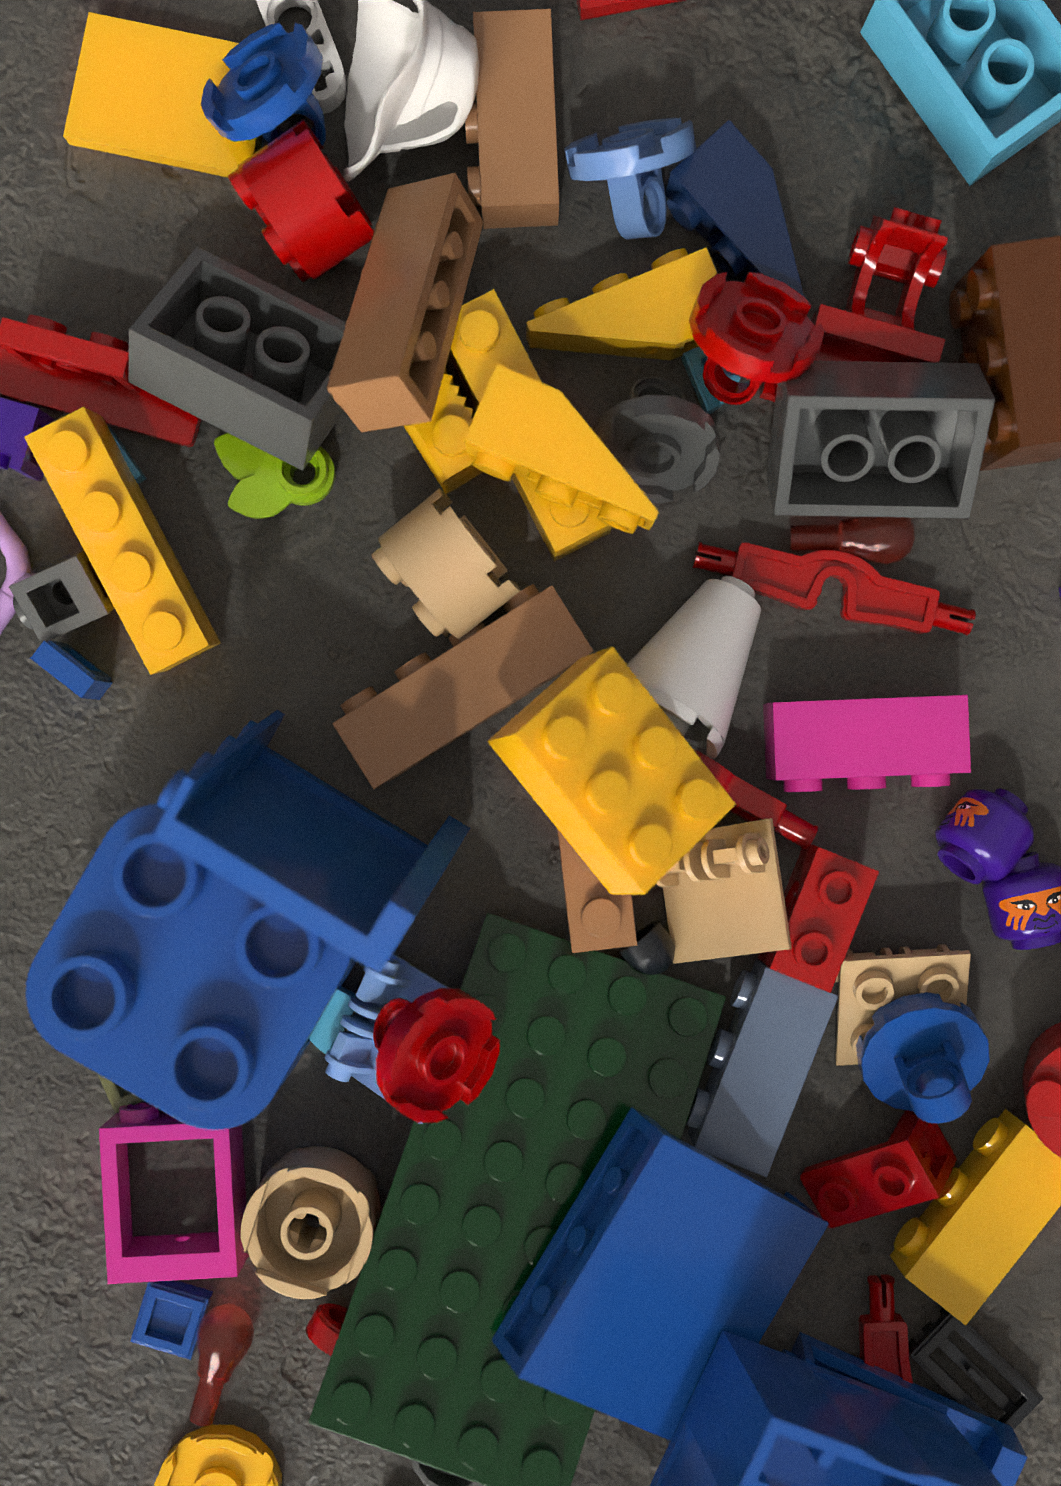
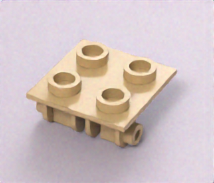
[656,818,792,964]
[835,944,971,1066]

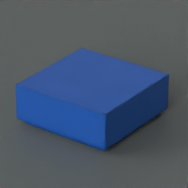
[30,640,113,700]
[130,1280,213,1360]

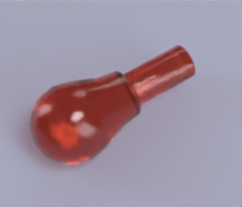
[790,517,916,565]
[189,1304,254,1427]

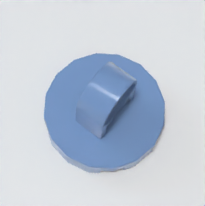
[564,118,696,240]

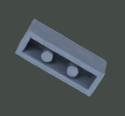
[686,958,838,1177]

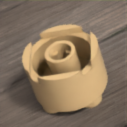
[371,488,521,639]
[241,1146,381,1299]

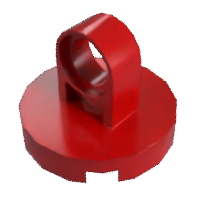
[689,272,824,405]
[373,988,500,1123]

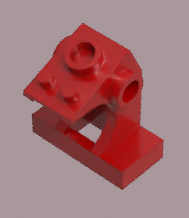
[810,207,948,363]

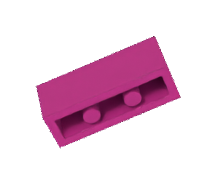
[763,695,971,792]

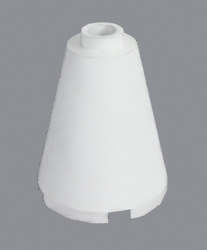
[627,576,761,760]

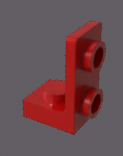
[800,1110,957,1228]

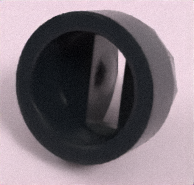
[619,920,675,975]

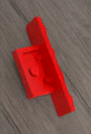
[0,315,202,447]

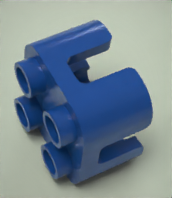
[26,803,357,1130]

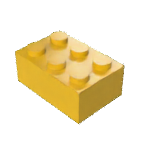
[487,646,736,894]

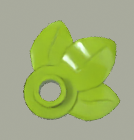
[214,433,336,519]

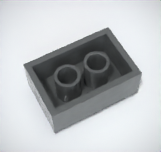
[128,246,346,471]
[766,361,995,519]

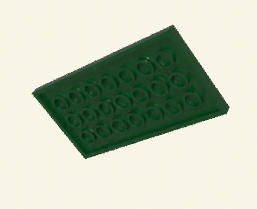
[308,912,726,1486]

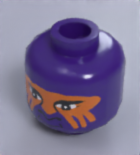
[935,788,1034,884]
[982,852,1061,950]

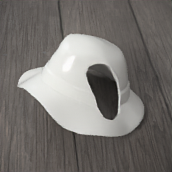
[343,0,479,181]

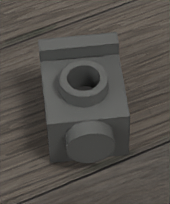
[8,547,115,643]

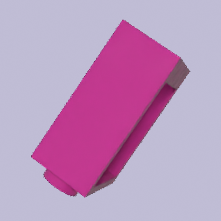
[99,1101,249,1284]

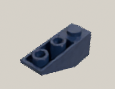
[665,120,804,296]

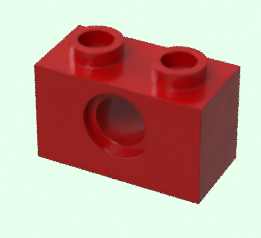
[758,844,879,993]

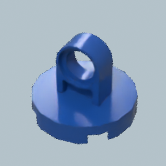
[201,22,326,146]
[856,992,990,1124]

